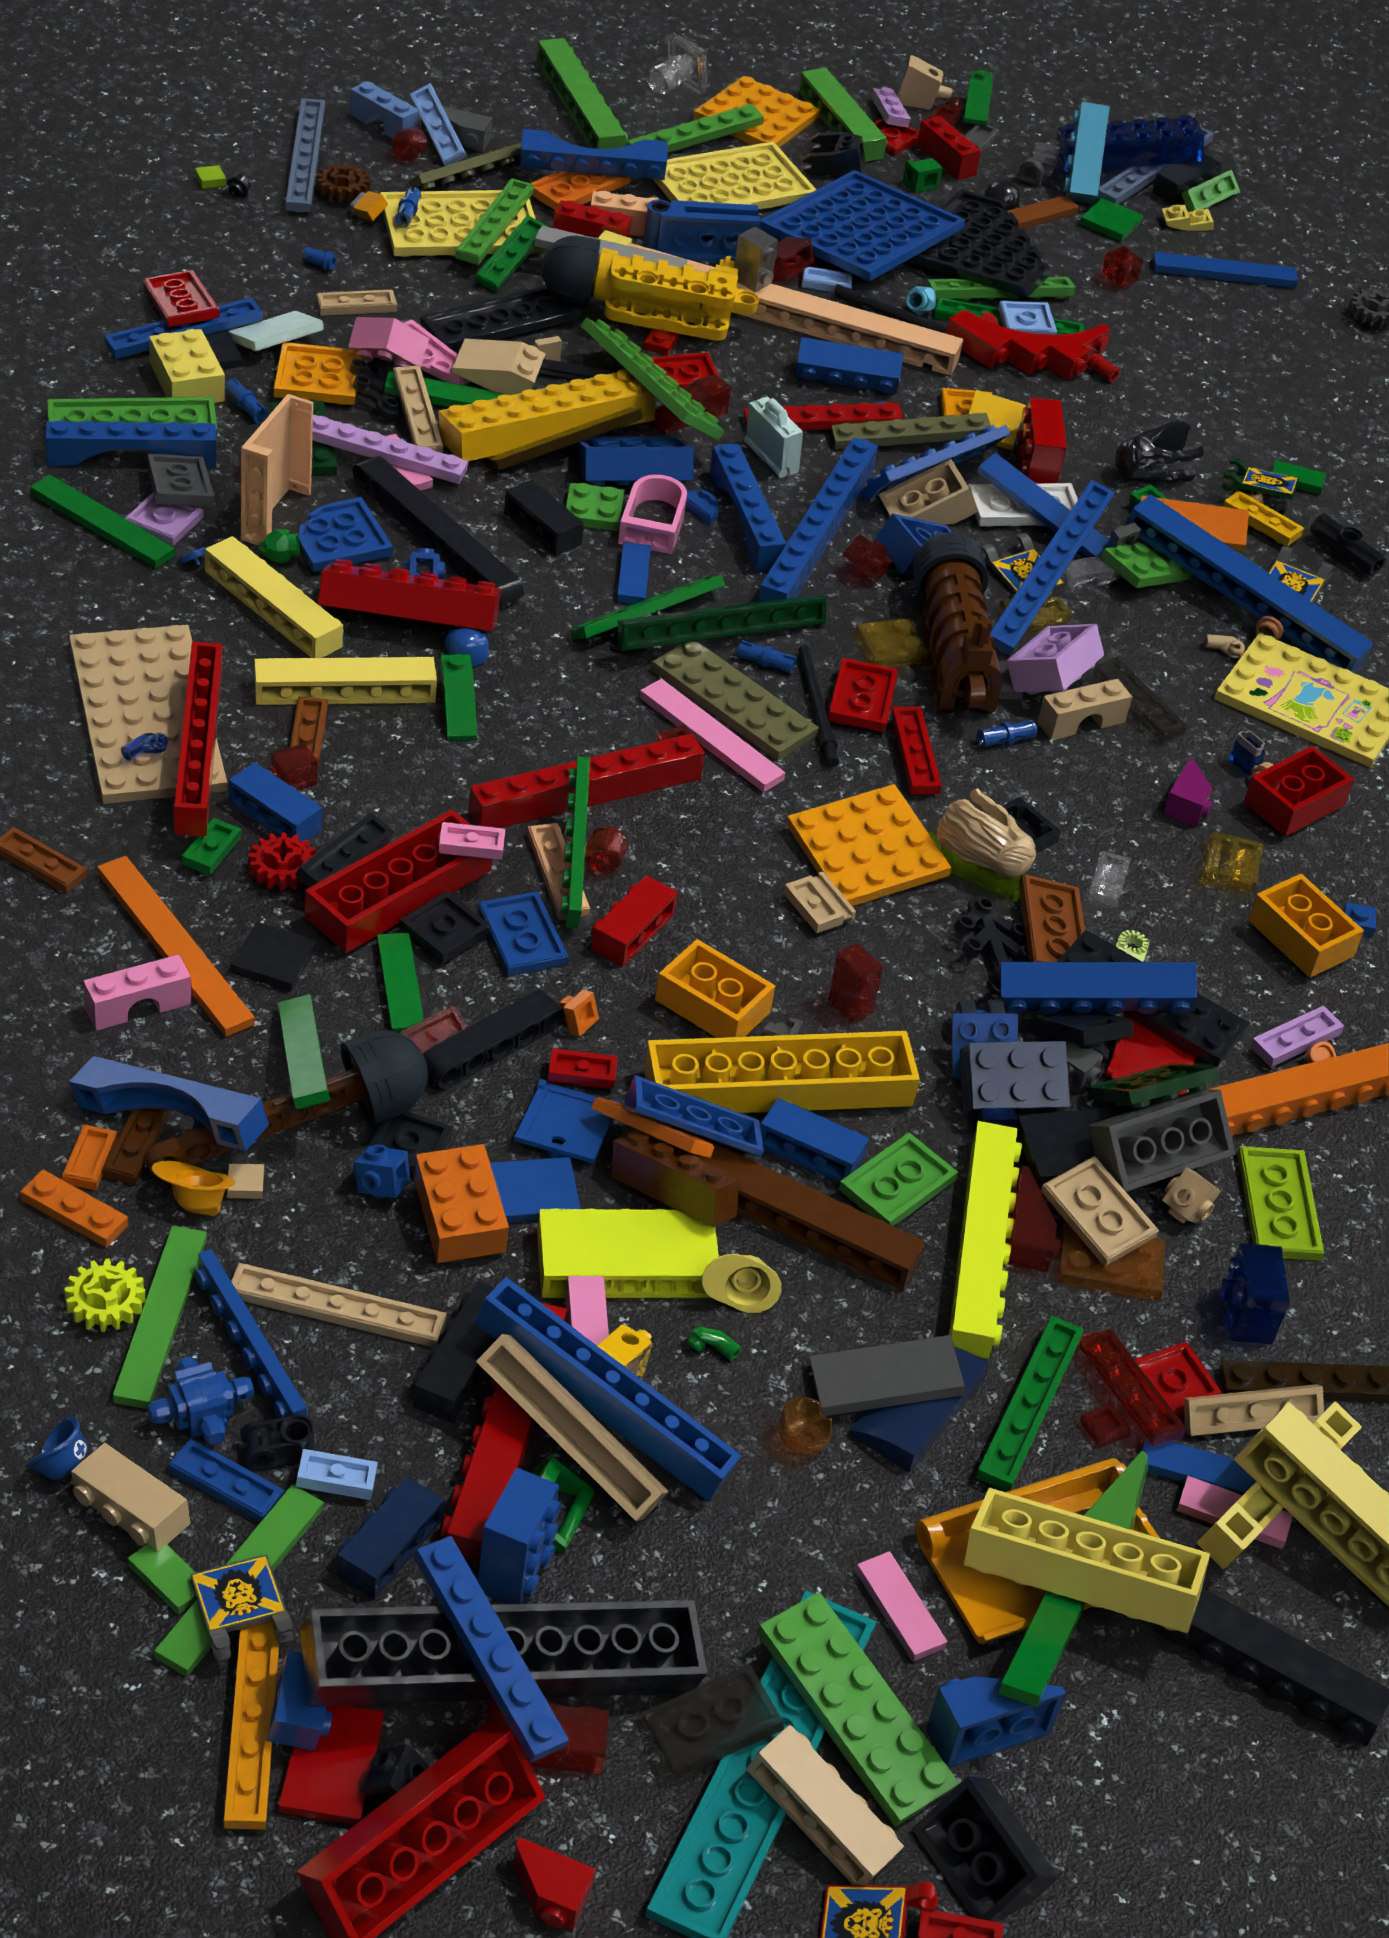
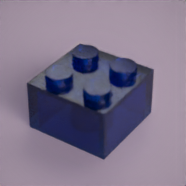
[1221,1243,1290,1344]

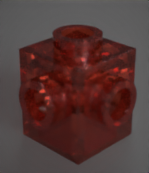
[1101,246,1143,288]
[842,533,893,582]

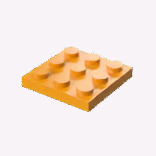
[274,342,362,405]

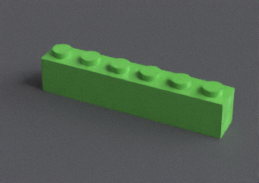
[799,68,887,162]

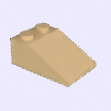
[451,339,546,395]
[879,459,978,525]

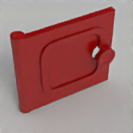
[1105,1015,1196,1095]

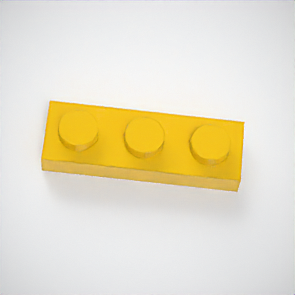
[1223,490,1304,547]

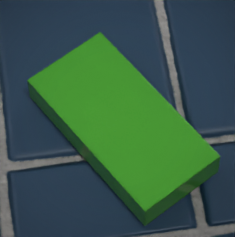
[128,1544,197,1615]

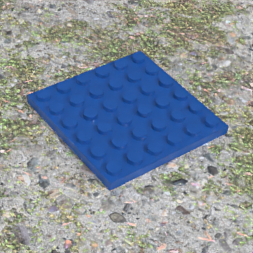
[759,170,965,281]

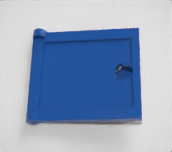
[514,1079,620,1164]

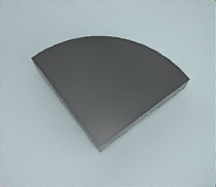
[761,1018,804,1036]

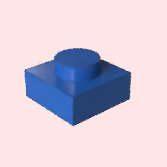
[1343,902,1376,937]

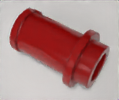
[1087,353,1120,383]

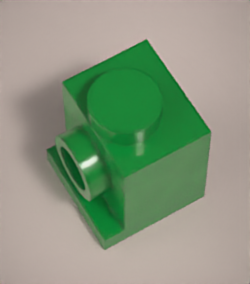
[903,158,942,193]

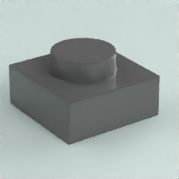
[1106,522,1141,548]

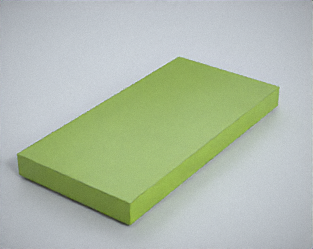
[1237,1146,1324,1261]

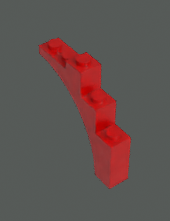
[945,309,1111,381]

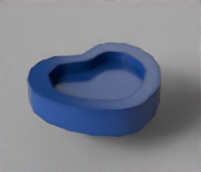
[178,547,206,566]

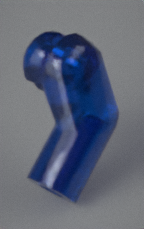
[121,733,168,761]

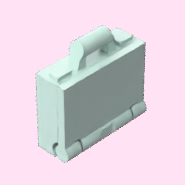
[744,396,803,478]

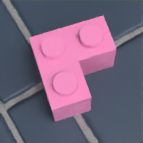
[348,317,429,368]

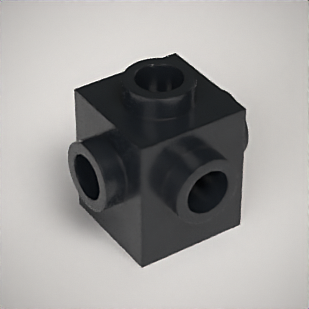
[360,1744,430,1808]

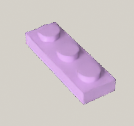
[871,87,911,127]
[1250,1006,1344,1067]

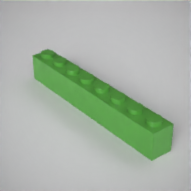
[537,38,628,149]

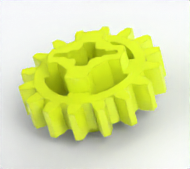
[65,1259,146,1332]

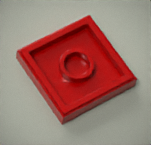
[874,118,919,156]
[1125,1342,1223,1423]

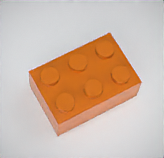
[414,1144,509,1263]

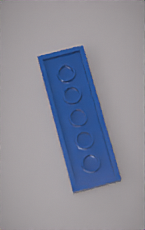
[859,425,1010,501]

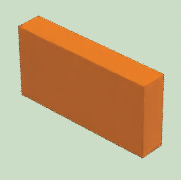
[62,1124,117,1190]

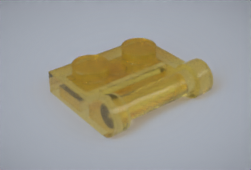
[1201,832,1264,892]

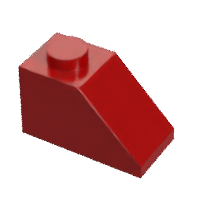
[513,1837,596,1931]

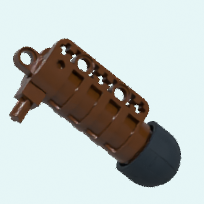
[913,533,1002,712]

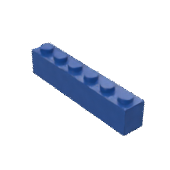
[1001,962,1197,1014]

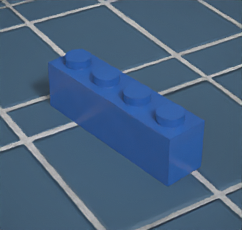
[795,337,903,394]

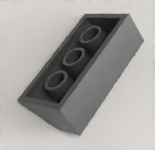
[1088,1089,1236,1192]

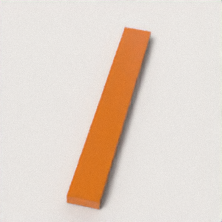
[97,856,255,1037]

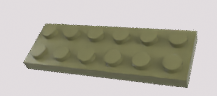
[651,641,819,761]

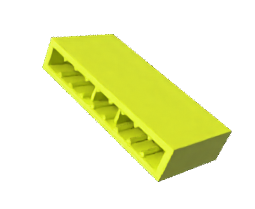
[537,1208,719,1298]

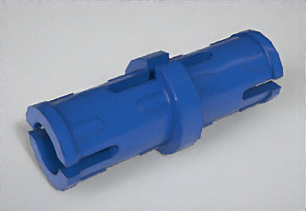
[395,187,421,227]
[225,378,268,423]
[737,640,797,674]
[976,720,1037,748]

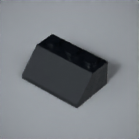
[912,1776,1059,1922]

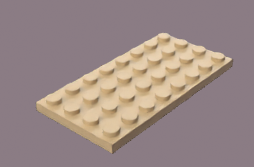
[69,625,227,804]

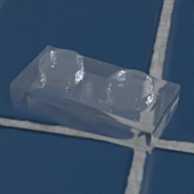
[1087,851,1131,907]

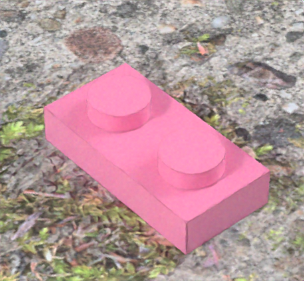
[439,822,505,860]

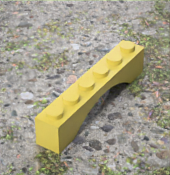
[1196,1401,1362,1570]

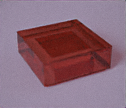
[1079,1403,1131,1449]

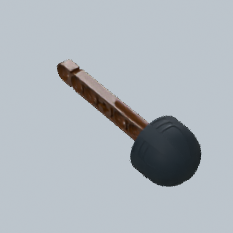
[144,1030,428,1177]

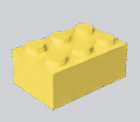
[149,329,225,403]

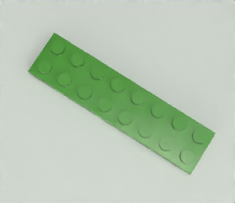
[581,318,725,440]

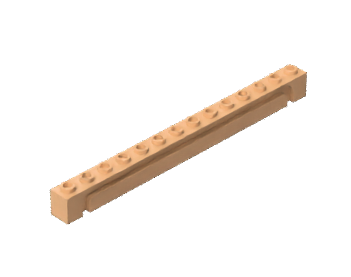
[628,243,963,376]

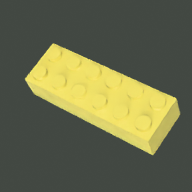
[1234,1402,1389,1606]
[964,1488,1210,1634]

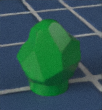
[258,529,300,563]

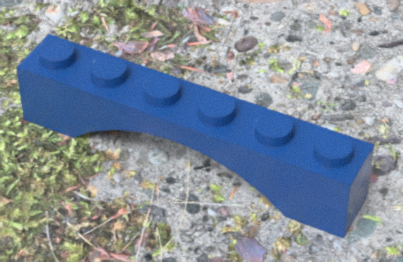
[520,129,667,180]
[46,420,216,467]
[709,444,786,573]
[69,1056,269,1152]

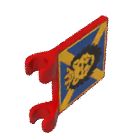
[820,1882,938,1938]

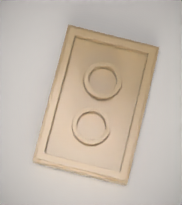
[1041,1156,1159,1266]

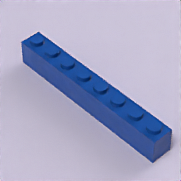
[474,1277,742,1502]

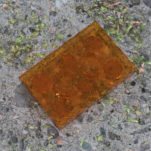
[1058,1221,1165,1301]

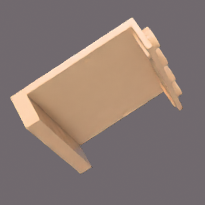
[241,394,313,545]

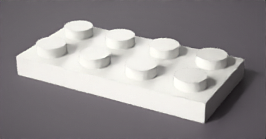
[968,483,1078,527]

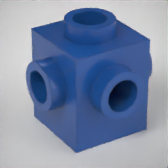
[404,548,445,579]
[353,1145,410,1198]

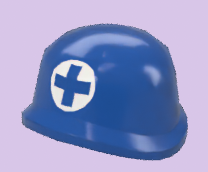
[25,1416,88,1481]

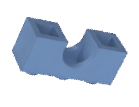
[350,81,419,144]

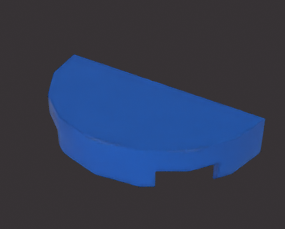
[685,487,719,525]

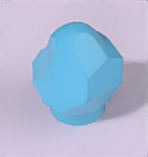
[906,286,936,316]

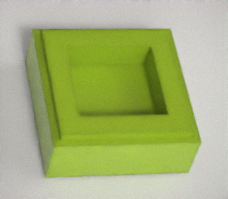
[195,165,226,189]

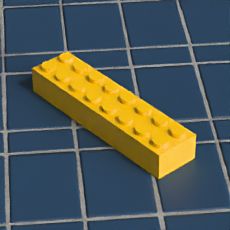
[439,369,655,461]
[644,1031,920,1113]

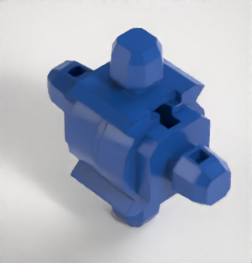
[148,1356,254,1445]

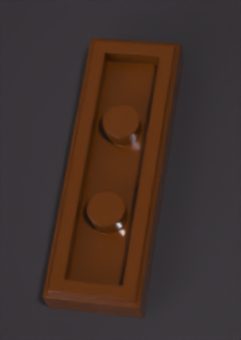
[102,1108,173,1186]

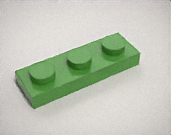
[1181,169,1240,212]

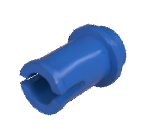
[302,246,337,271]

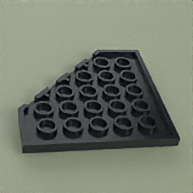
[905,189,1050,297]

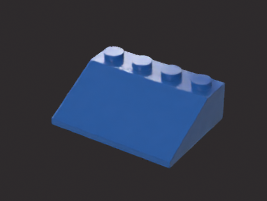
[574,436,694,485]

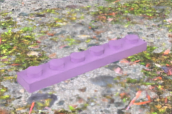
[312,415,468,484]

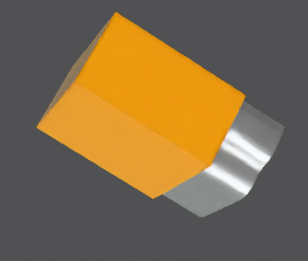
[350,191,388,221]

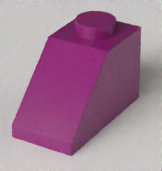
[1163,759,1213,827]

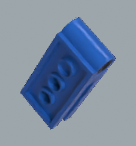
[643,199,760,262]

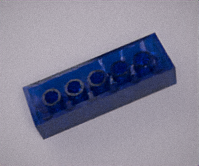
[1056,115,1205,172]

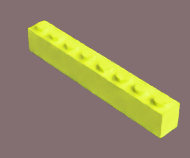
[949,1121,1022,1359]

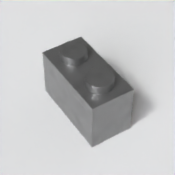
[734,227,778,292]

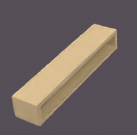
[476,1334,669,1521]

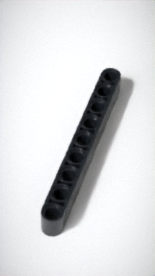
[352,456,524,607]

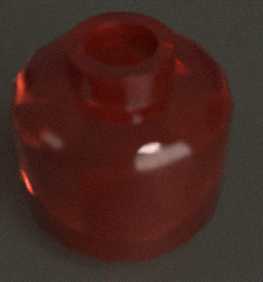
[392,127,427,161]
[585,826,629,872]

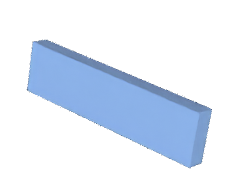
[410,83,467,166]

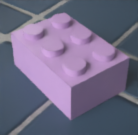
[1007,624,1104,695]

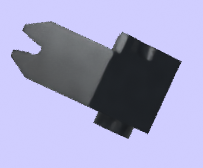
[802,132,866,179]

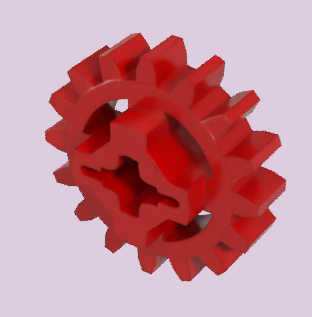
[248,832,316,891]

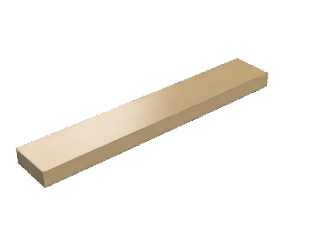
[231,1263,447,1347]

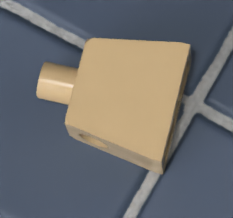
[896,55,952,110]

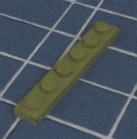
[408,143,521,191]
[831,413,991,450]

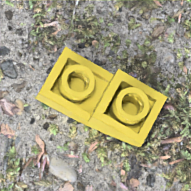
[1162,205,1214,231]

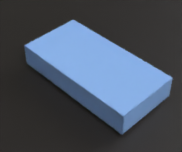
[801,266,853,292]

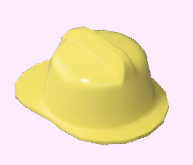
[702,1254,781,1313]

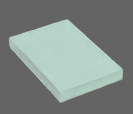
[228,311,324,351]

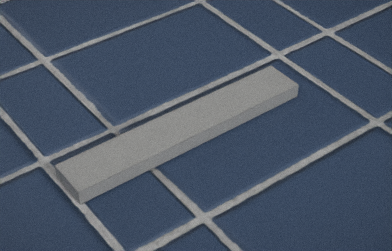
[535,226,687,267]

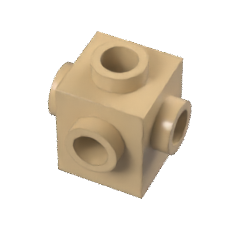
[1162,1168,1221,1224]

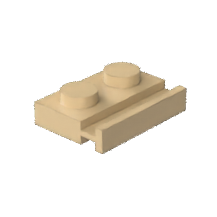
[784,871,856,933]

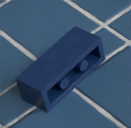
[336,1477,444,1600]

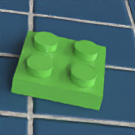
[566,483,624,532]

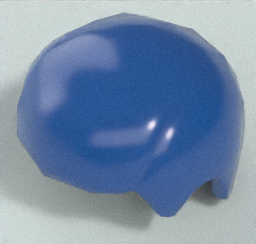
[444,626,489,666]

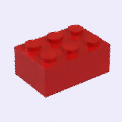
[1017,397,1067,484]
[1243,746,1355,837]

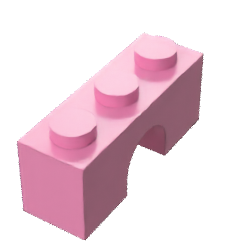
[83,955,191,1031]

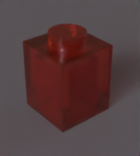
[268,743,318,791]

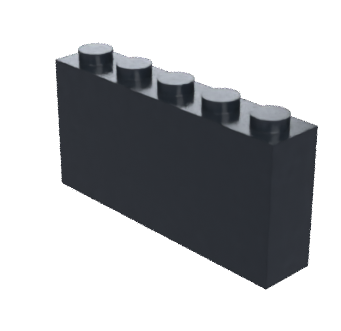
[1015,1102,1197,1198]

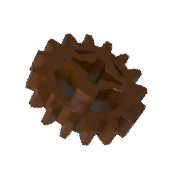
[316,163,370,202]

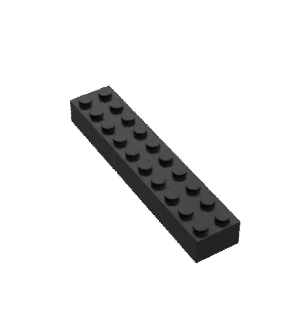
[300,1600,708,1706]

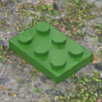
[1100,543,1193,588]
[839,1132,958,1227]

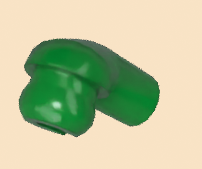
[687,1326,742,1361]

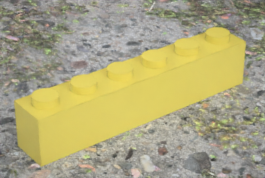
[205,536,344,658]
[254,657,437,705]

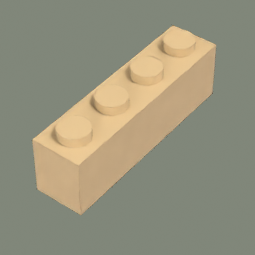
[746,1724,904,1885]

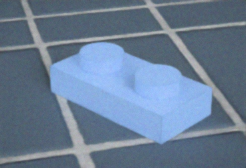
[296,1449,378,1500]

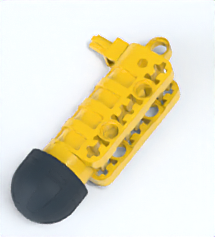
[541,236,759,341]

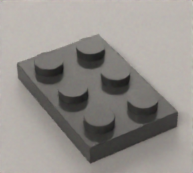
[146,454,214,508]

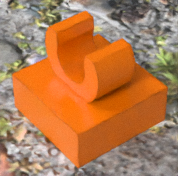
[558,989,599,1037]

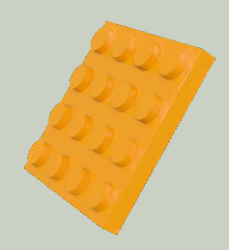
[693,76,821,148]
[786,784,952,906]

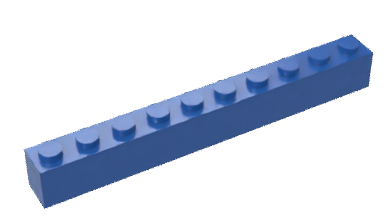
[758,437,878,602]
[1127,494,1374,673]

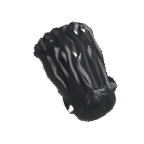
[1115,421,1205,482]

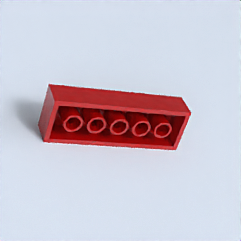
[318,559,502,631]
[305,809,492,953]
[296,1723,546,1938]

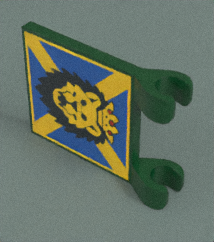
[1221,458,1299,500]

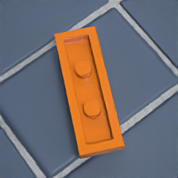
[20,1169,128,1248]

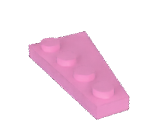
[404,320,472,385]

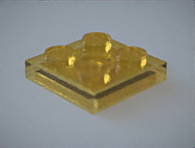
[856,618,929,667]

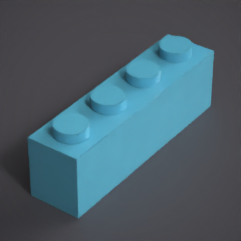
[1063,102,1110,204]

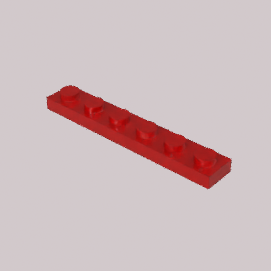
[743,402,903,431]

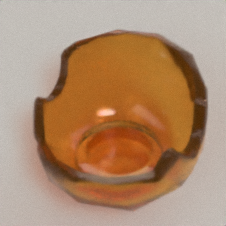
[777,1396,832,1456]

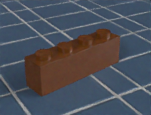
[611,1131,739,1227]

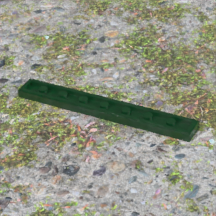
[618,594,827,651]

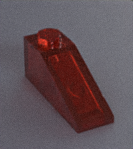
[649,374,731,434]
[1008,1166,1061,1272]

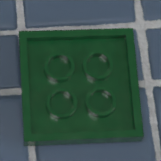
[1085,1063,1220,1109]

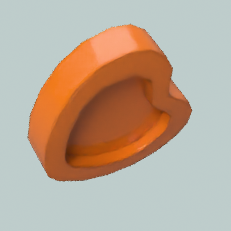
[1306,1042,1336,1063]

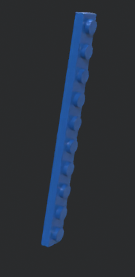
[991,480,1115,655]

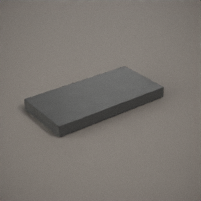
[809,1335,965,1416]

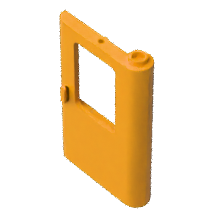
[915,1458,1160,1644]

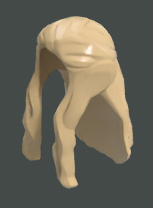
[937,788,1036,879]

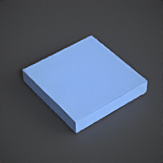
[998,301,1057,335]

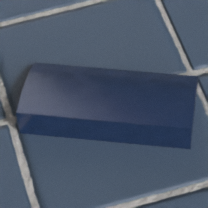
[849,1347,989,1473]

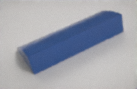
[625,1075,764,1157]

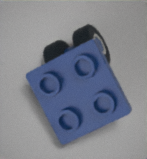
[952,1000,1018,1079]

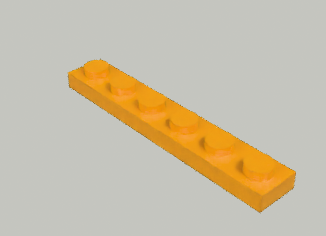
[224,1621,280,1830]

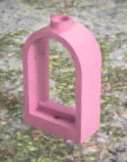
[618,475,687,555]

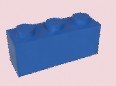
[228,762,323,842]
[760,1098,869,1183]

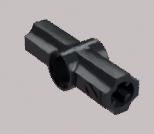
[1310,513,1386,576]

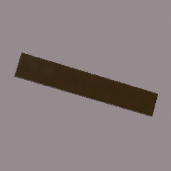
[487,407,643,470]

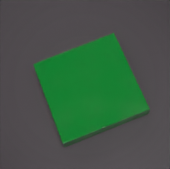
[1080,198,1144,242]

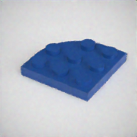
[299,497,393,572]

